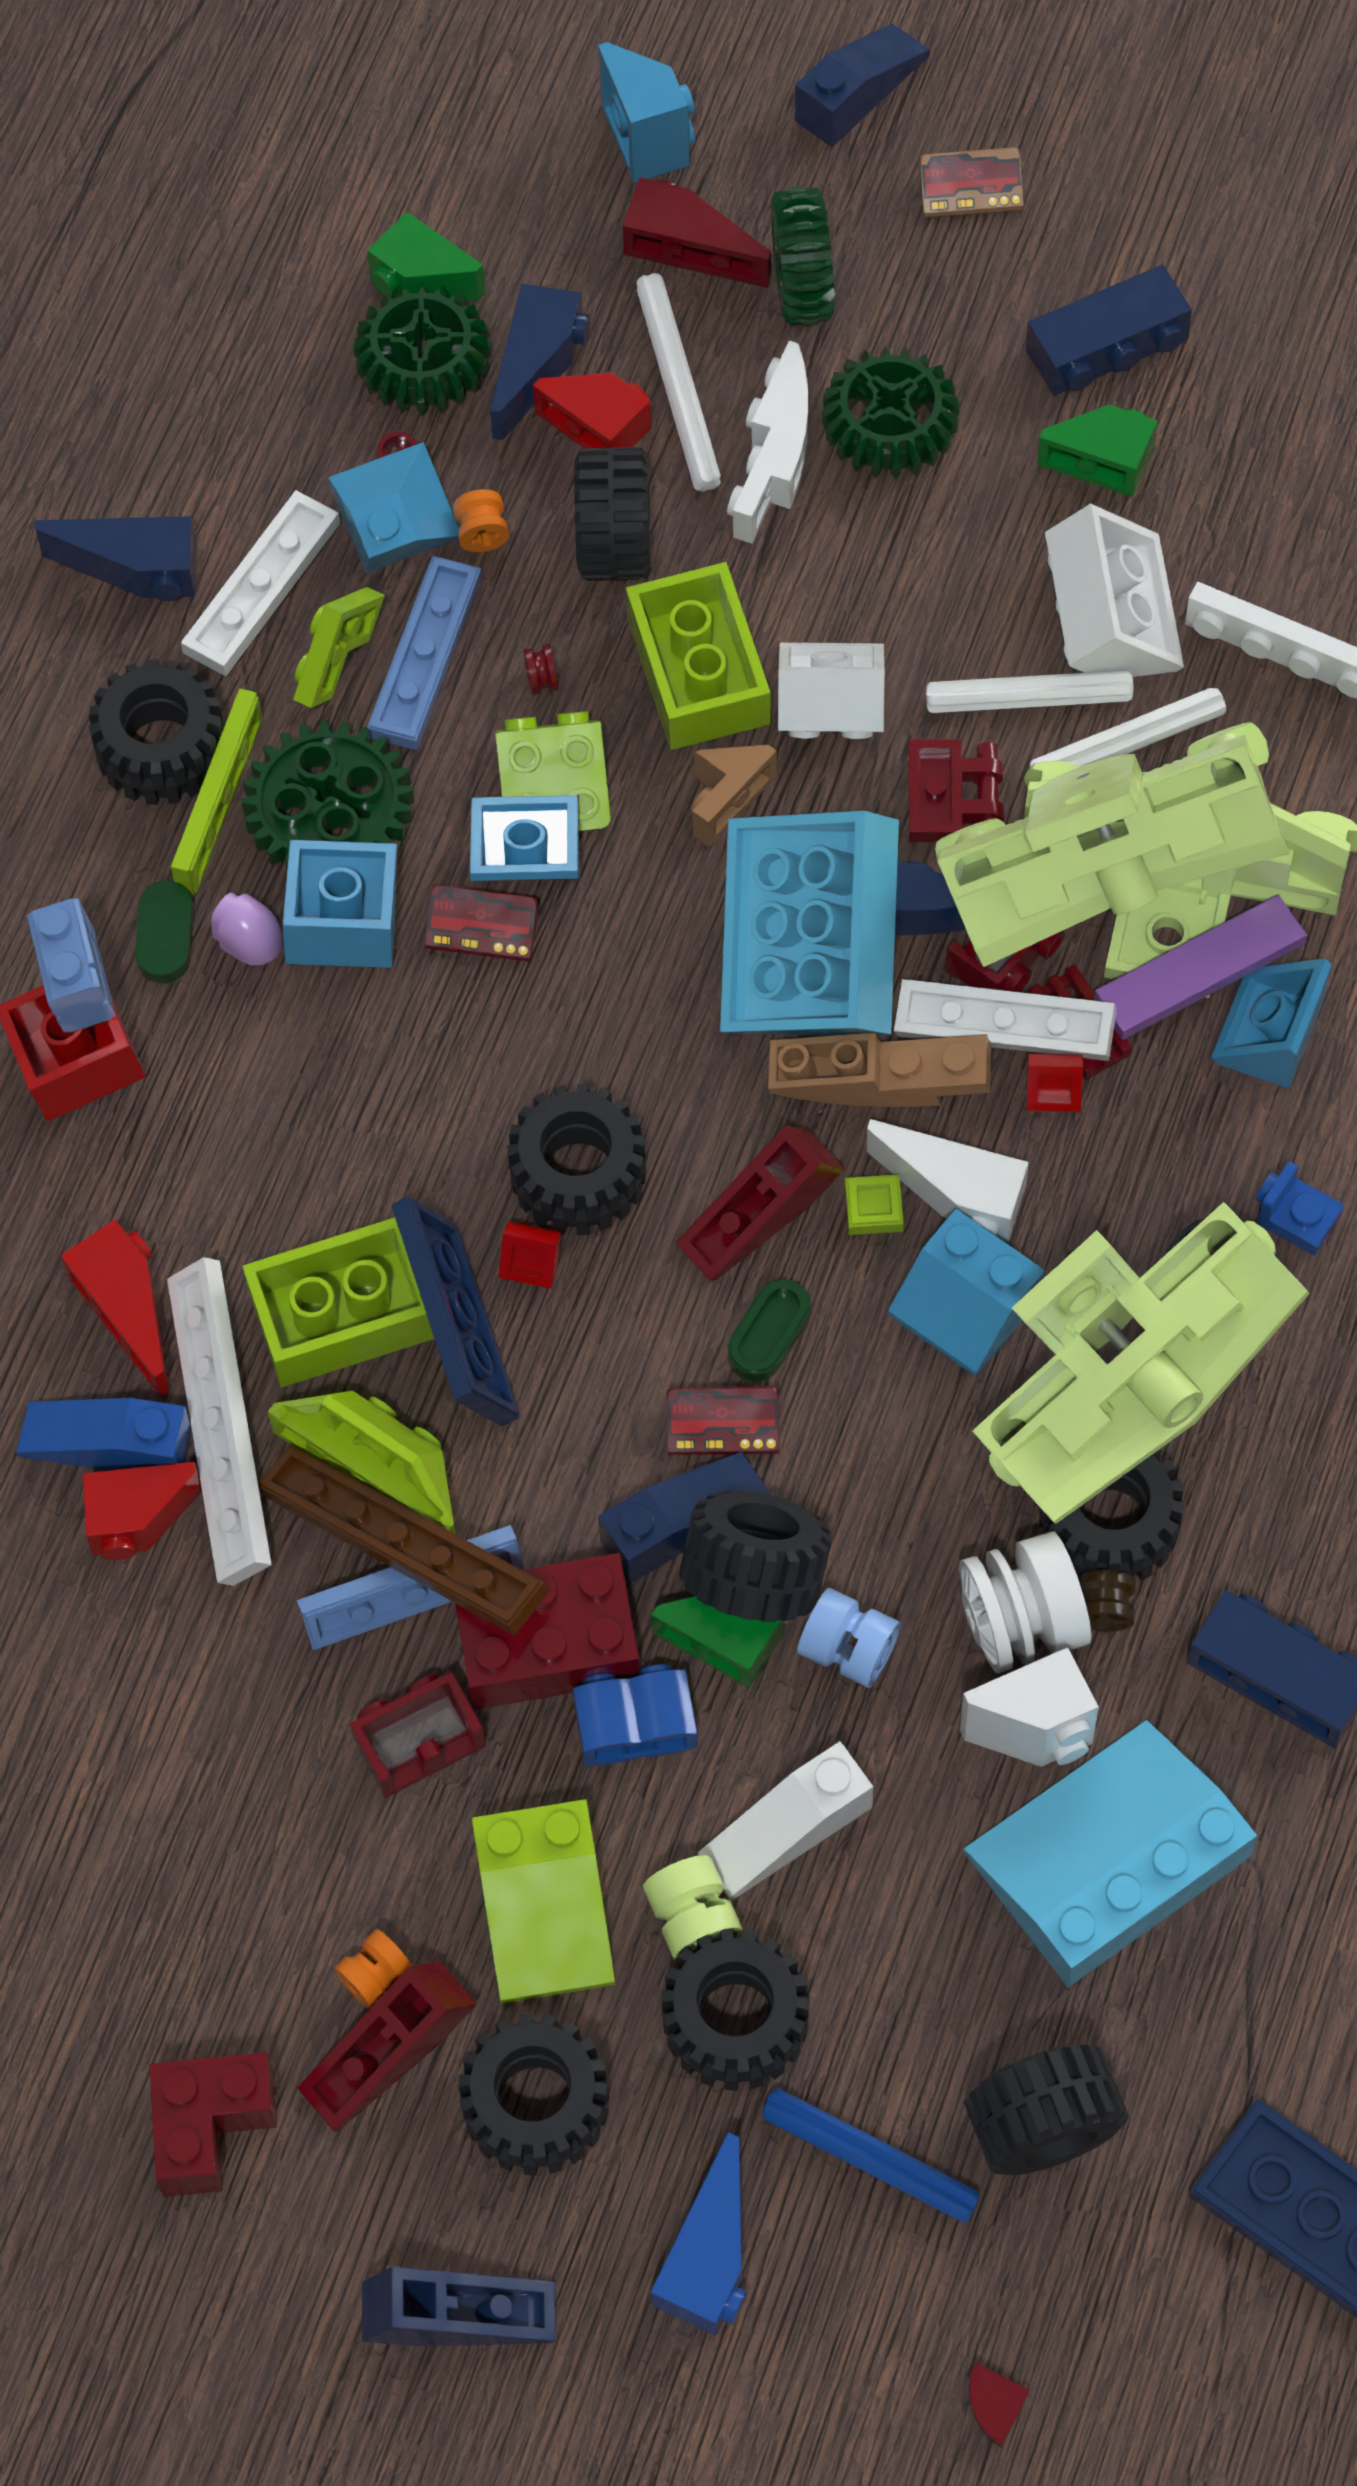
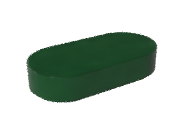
[135,880,194,983]
[728,1279,811,1382]

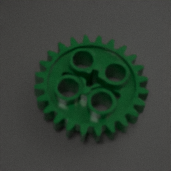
[241,720,414,870]

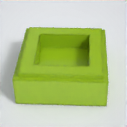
[845,1174,904,1235]

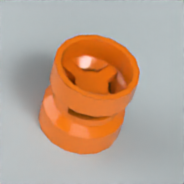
[333,1929,412,2010]

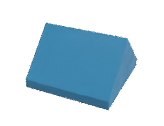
[470,795,580,881]
[1211,959,1332,1089]

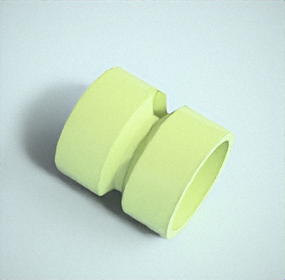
[643,1855,743,1963]

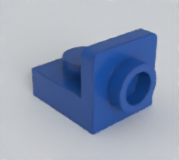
[1256,1161,1344,1256]

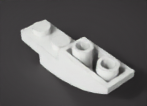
[727,341,808,544]

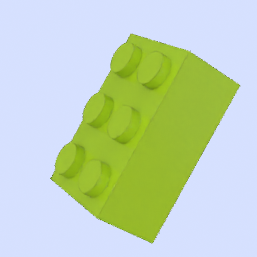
[626,562,771,751]
[242,1217,434,1388]

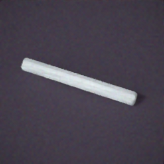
[637,273,721,492]

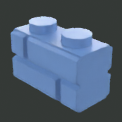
[27,898,115,1032]

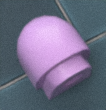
[211,893,283,965]

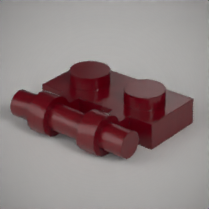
[908,739,1004,842]

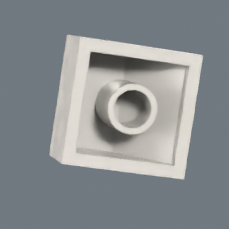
[778,643,885,739]
[960,1647,1099,1767]

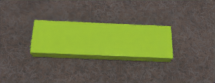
[171,688,263,896]

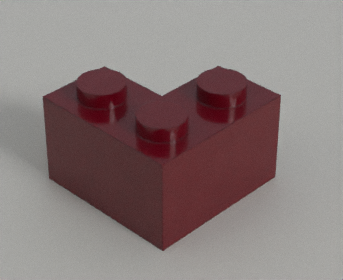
[149,2052,277,2197]

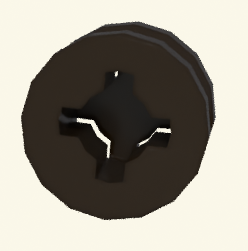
[1080,1569,1136,1632]

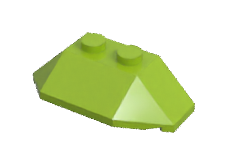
[268,1391,455,1534]

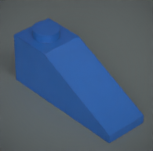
[16,1398,192,1471]
[650,2132,747,2336]

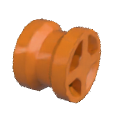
[453,489,510,553]

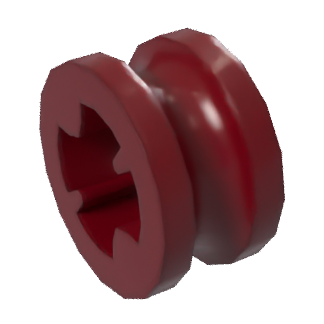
[523,644,558,695]

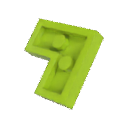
[293,587,385,708]

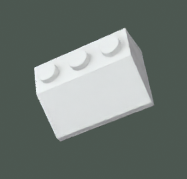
[1045,504,1184,677]

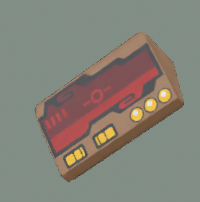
[919,147,1024,218]

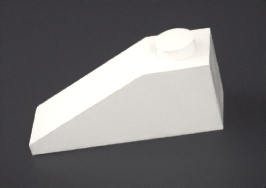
[866,1119,1029,1242]
[698,1741,873,1901]

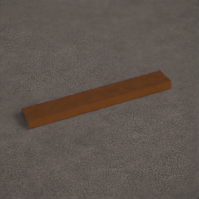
[258,1444,549,1636]

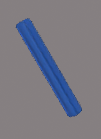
[762,2088,980,2222]

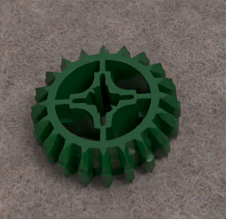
[770,186,835,325]
[353,283,491,416]
[822,346,960,480]

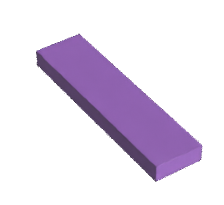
[1094,894,1307,1040]

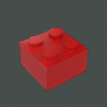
[0,985,146,1122]

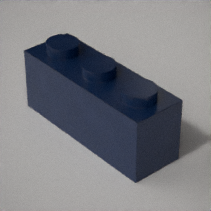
[1026,264,1192,396]
[1187,1589,1357,1749]

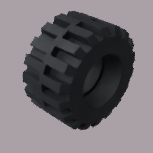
[574,447,650,580]
[89,659,224,805]
[507,1084,646,1235]
[1039,1450,1184,1581]
[679,1491,832,1622]
[661,1929,809,2091]
[458,2013,609,2176]
[964,2045,1129,2175]

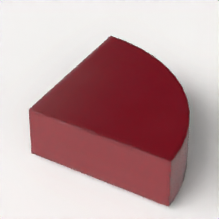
[969,2362,1029,2448]

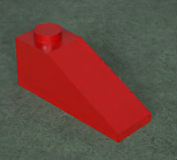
[61,1219,170,1398]

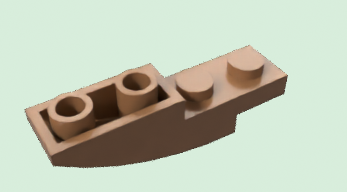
[768,1033,991,1107]

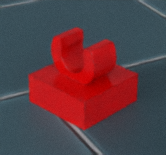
[1026,1053,1083,1112]
[498,1221,561,1289]

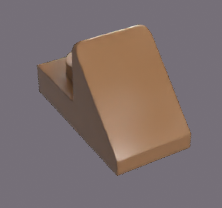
[691,745,777,847]

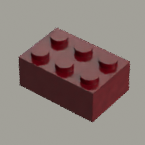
[455,1553,640,1710]

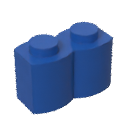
[573,1664,697,1766]

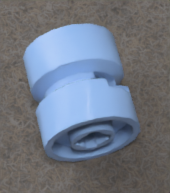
[797,1588,901,1688]

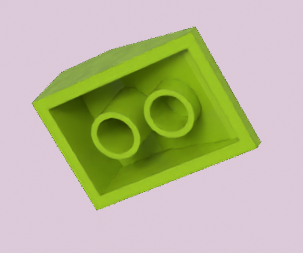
[472,1799,616,2004]

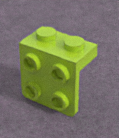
[495,711,611,831]

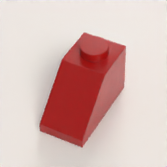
[533,373,652,448]
[83,1462,201,1560]

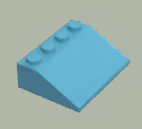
[720,811,899,1036]
[963,1720,1257,1988]

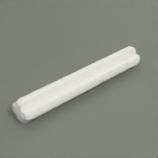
[926,670,1134,713]
[1030,688,1226,767]

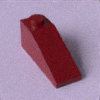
[623,177,771,288]
[675,1125,845,1282]
[297,1962,477,2131]

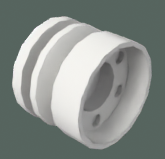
[959,1531,1092,1673]

